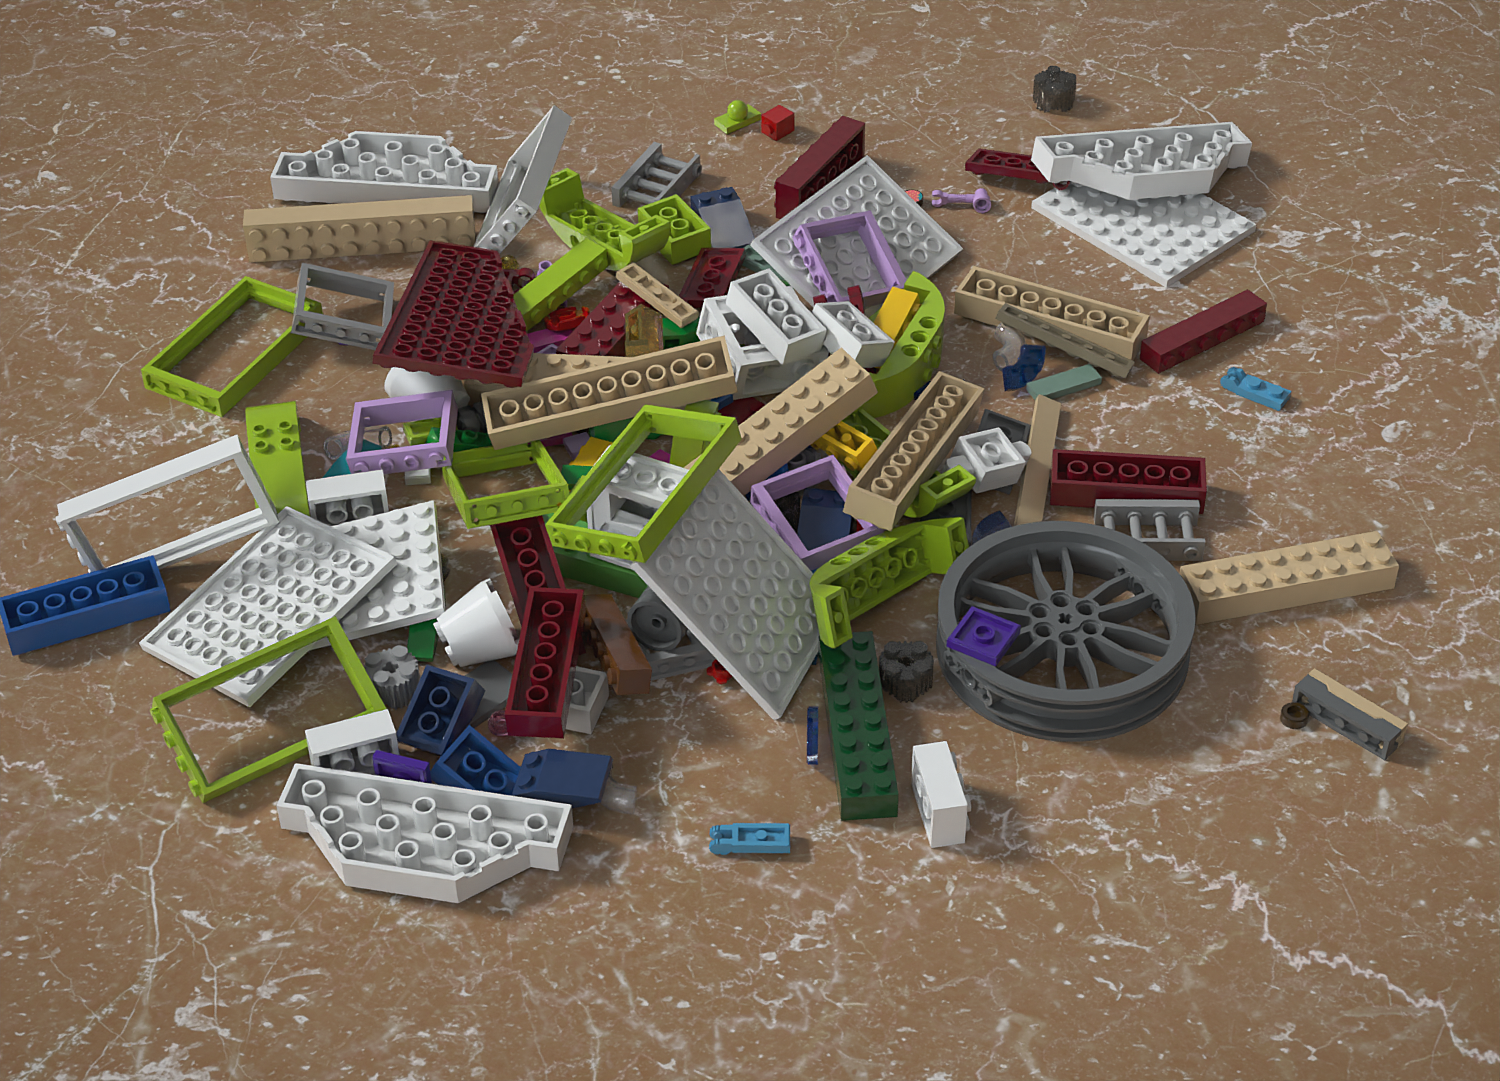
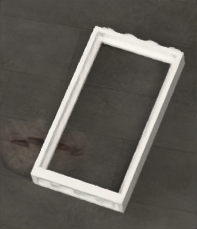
[473,105,572,255]
[56,435,279,573]

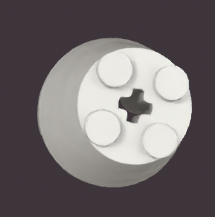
[384,367,470,409]
[433,578,519,667]

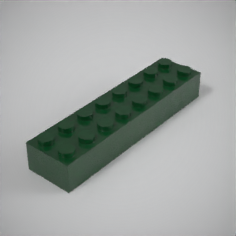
[818,631,899,821]

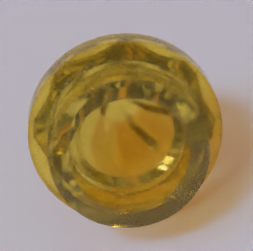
[501,255,519,269]

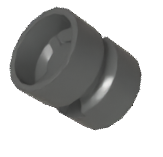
[456,401,488,433]

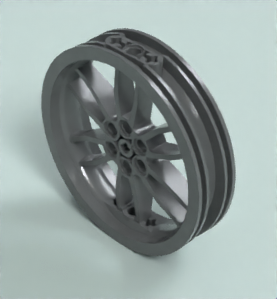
[936,521,1196,742]

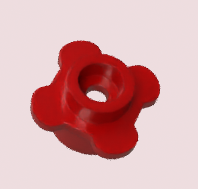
[706,659,733,684]

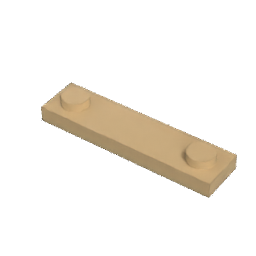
[616,262,699,328]

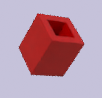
[761,105,795,141]

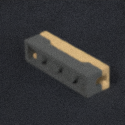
[1292,668,1408,761]

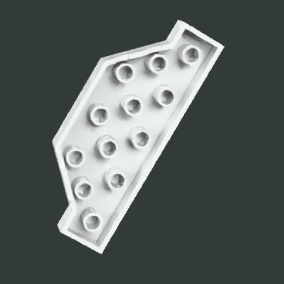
[1031,122,1252,201]
[270,131,499,213]
[277,763,573,903]

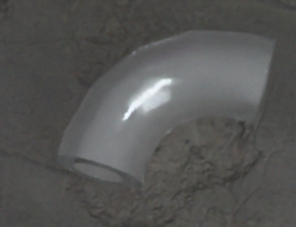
[993,323,1027,373]
[324,426,392,460]
[600,764,637,815]

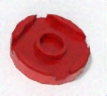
[544,306,590,331]

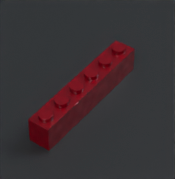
[1139,289,1267,374]

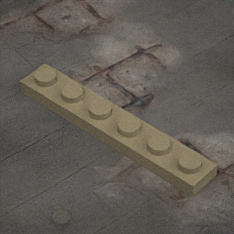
[995,303,1135,378]

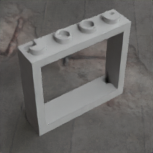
[291,263,394,350]

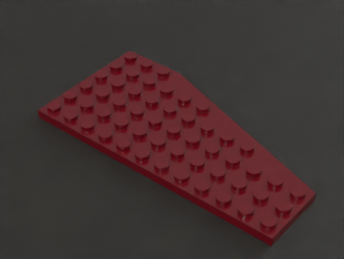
[372,240,534,388]

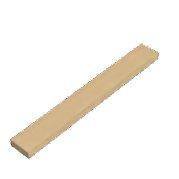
[1014,394,1061,526]

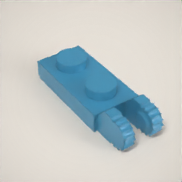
[1220,367,1292,411]
[709,823,790,855]

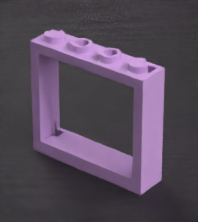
[792,210,907,308]
[346,390,458,474]
[750,455,885,571]

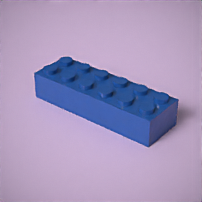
[0,555,171,656]

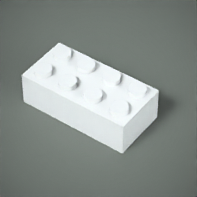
[726,268,827,365]

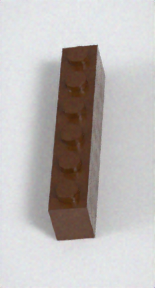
[582,594,652,695]

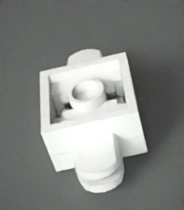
[942,427,1031,493]

